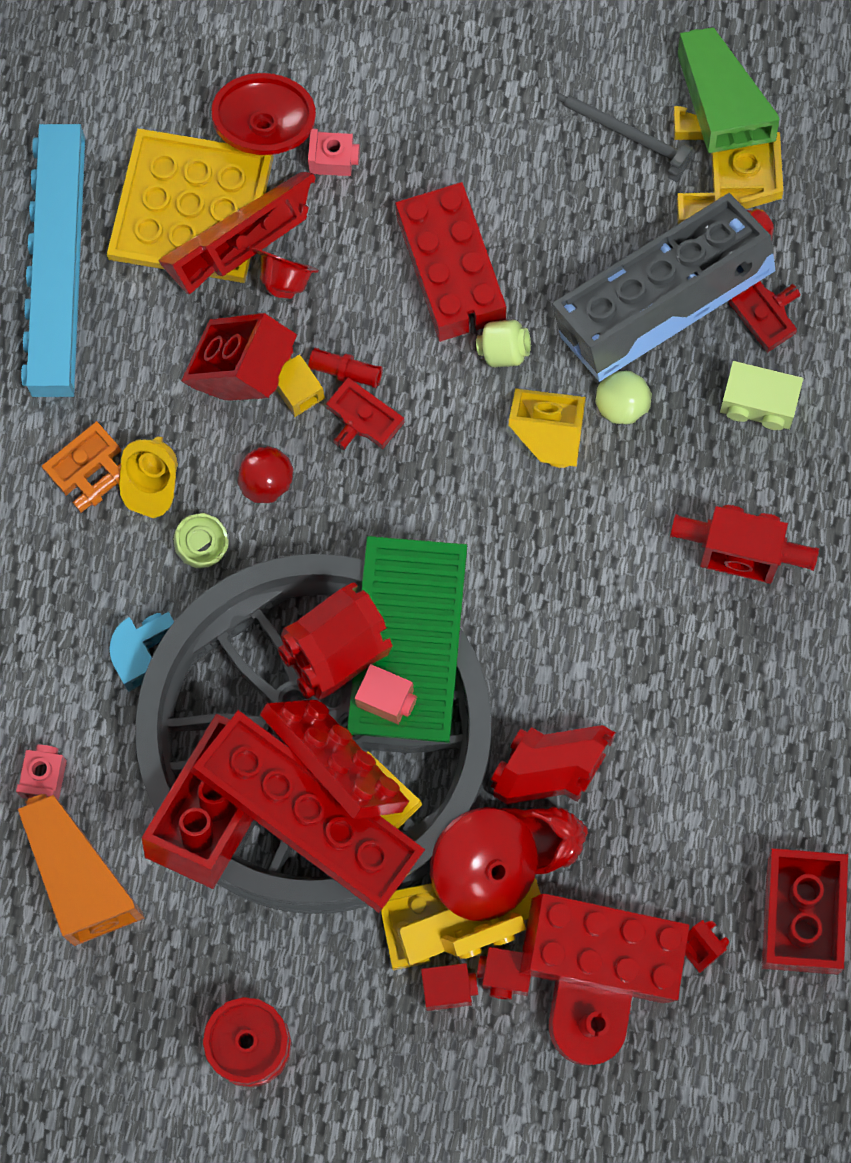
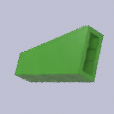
[678,27,780,153]

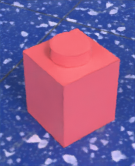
[355,664,417,725]

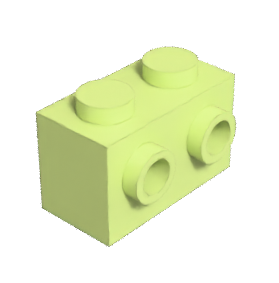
[720,361,803,430]

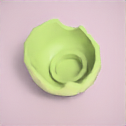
[595,371,652,424]
[173,513,229,568]

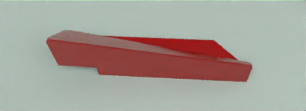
[158,172,316,294]

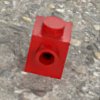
[476,947,531,1000]

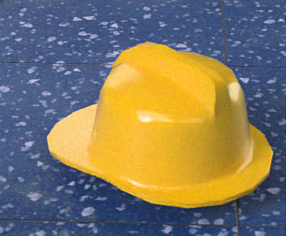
[119,436,178,518]

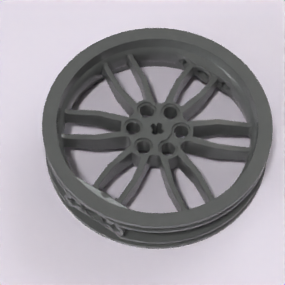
[135,554,492,914]

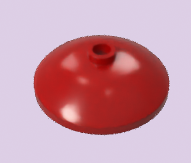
[211,73,316,155]
[430,807,538,921]

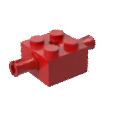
[670,505,819,584]

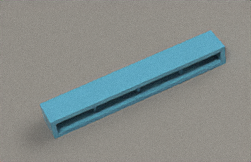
[21,124,85,397]

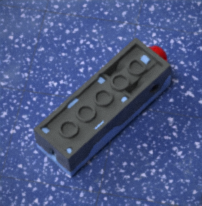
[552,193,776,382]

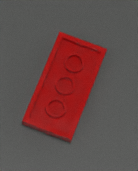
[260,699,409,819]

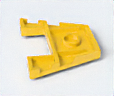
[674,106,784,224]

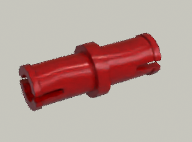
[308,347,383,389]

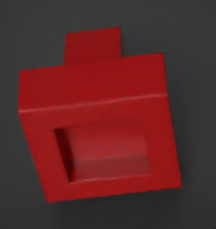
[685,920,729,973]

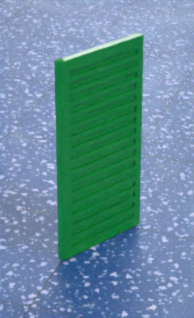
[347,536,468,743]

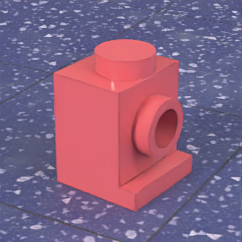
[308,129,360,176]
[16,745,67,801]

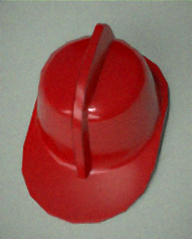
[248,246,319,299]

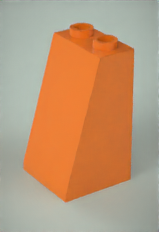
[18,794,145,946]

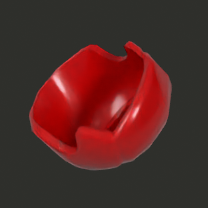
[238,446,294,503]

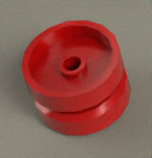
[203,997,292,1088]

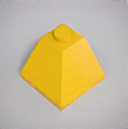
[508,388,586,468]

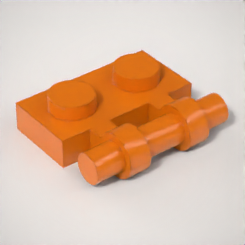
[41,421,121,513]

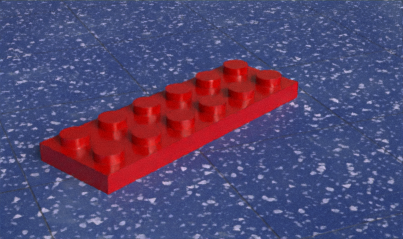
[190,710,425,913]

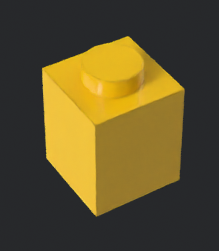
[276,354,325,417]

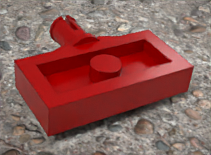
[727,281,800,353]
[326,377,405,450]

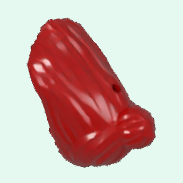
[493,807,588,875]

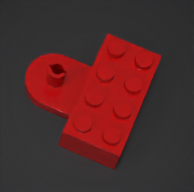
[519,893,689,1066]

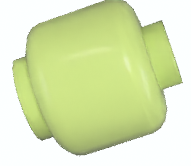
[476,320,531,368]

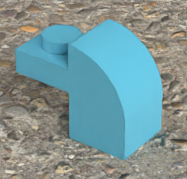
[110,612,174,692]

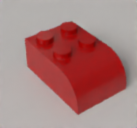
[181,313,297,401]
[762,848,849,975]

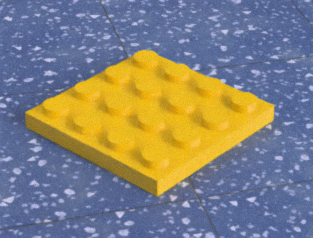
[107,128,274,283]

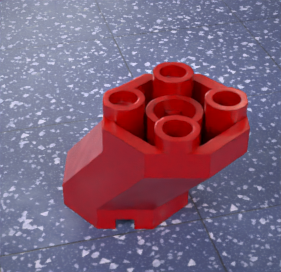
[278,582,392,701]
[491,725,616,804]

